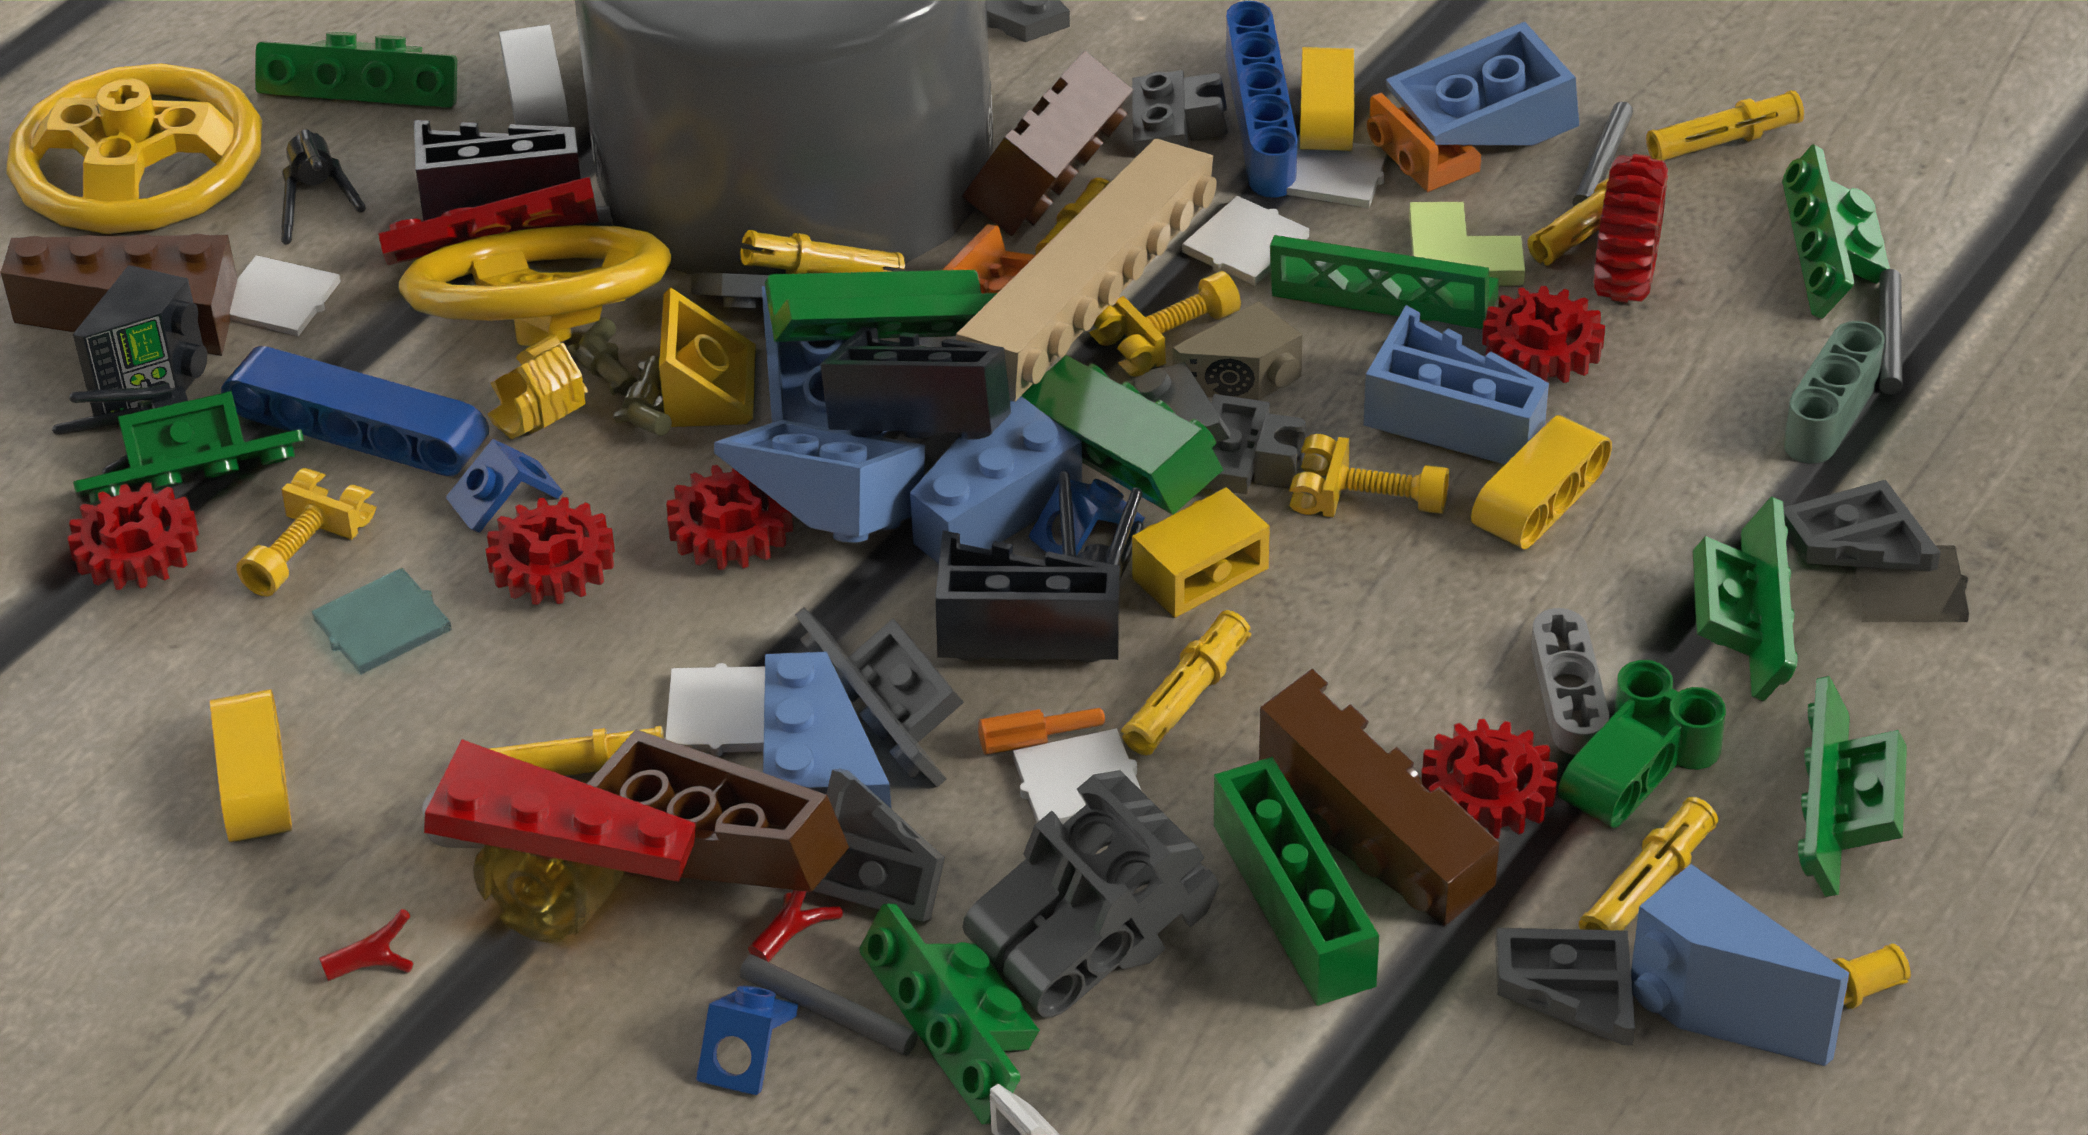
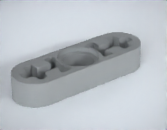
[1531,608,1609,755]

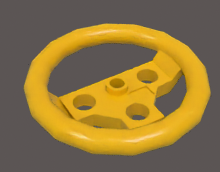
[6,63,262,234]
[399,225,671,346]

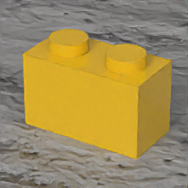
[1132,487,1270,618]

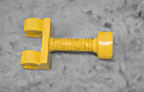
[1088,271,1241,377]
[1289,434,1449,518]
[236,468,377,597]

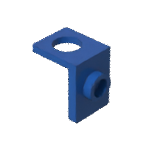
[446,439,563,533]
[1029,479,1145,556]
[696,986,798,1095]

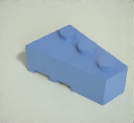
[1364,305,1549,465]
[910,396,1082,564]
[763,652,891,808]

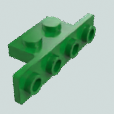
[255,32,458,107]
[1782,144,1890,319]
[73,391,304,505]
[1692,496,1798,701]
[1798,676,1907,897]
[859,904,1040,1124]

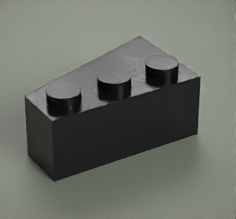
[414,120,581,221]
[820,326,1011,440]
[935,530,1120,662]

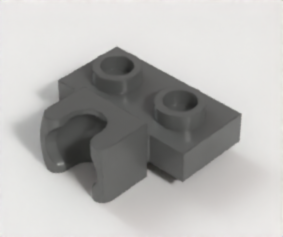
[1132,70,1228,157]
[1204,394,1306,495]

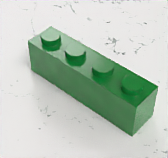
[1021,355,1223,515]
[1213,756,1380,1006]

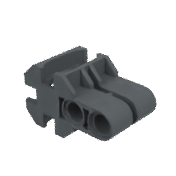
[962,770,1220,1017]

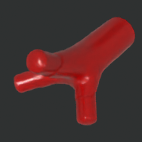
[748,890,843,962]
[319,909,414,982]

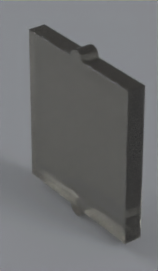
[1850,545,1969,622]

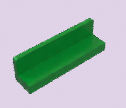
[764,270,997,342]

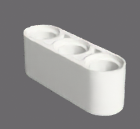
[499,24,569,127]

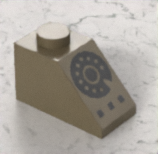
[1172,301,1303,400]

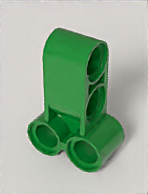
[1558,660,1726,828]

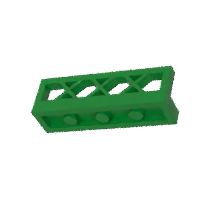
[1270,235,1499,329]

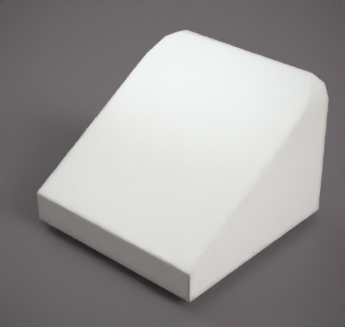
[990,1084,1060,1135]

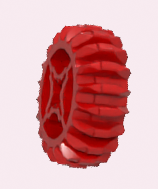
[1593,154,1668,303]

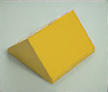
[659,287,756,427]

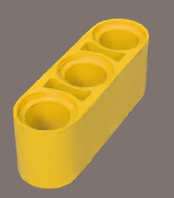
[1299,47,1354,151]
[1471,415,1612,549]
[210,689,292,843]

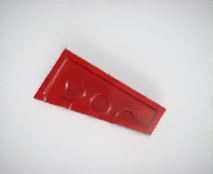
[378,176,599,265]
[424,739,696,882]

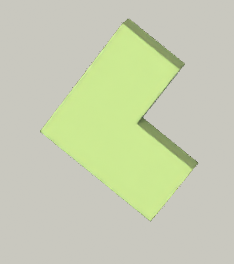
[1409,202,1525,286]

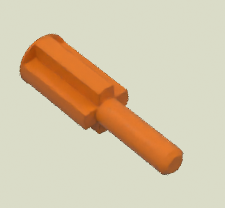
[978,708,1105,755]

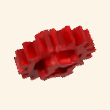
[1482,286,1605,383]
[666,465,794,570]
[67,483,199,590]
[485,497,615,605]
[1421,719,1558,839]

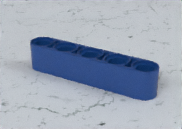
[1226,1,1298,198]
[221,346,489,476]

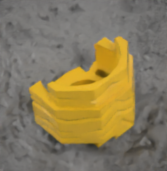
[487,335,588,440]

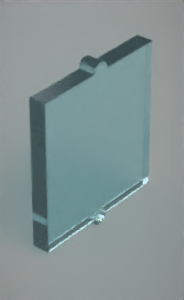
[312,568,452,675]

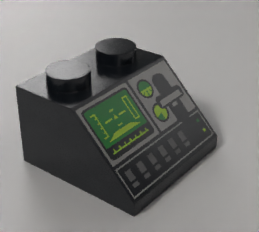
[73,265,207,416]

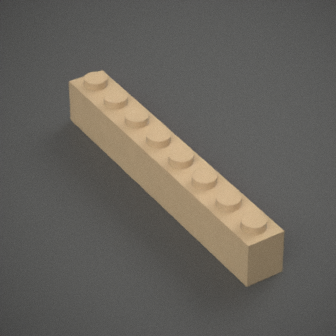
[956,138,1216,402]

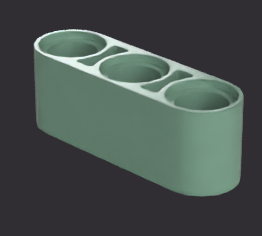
[1783,321,1885,464]

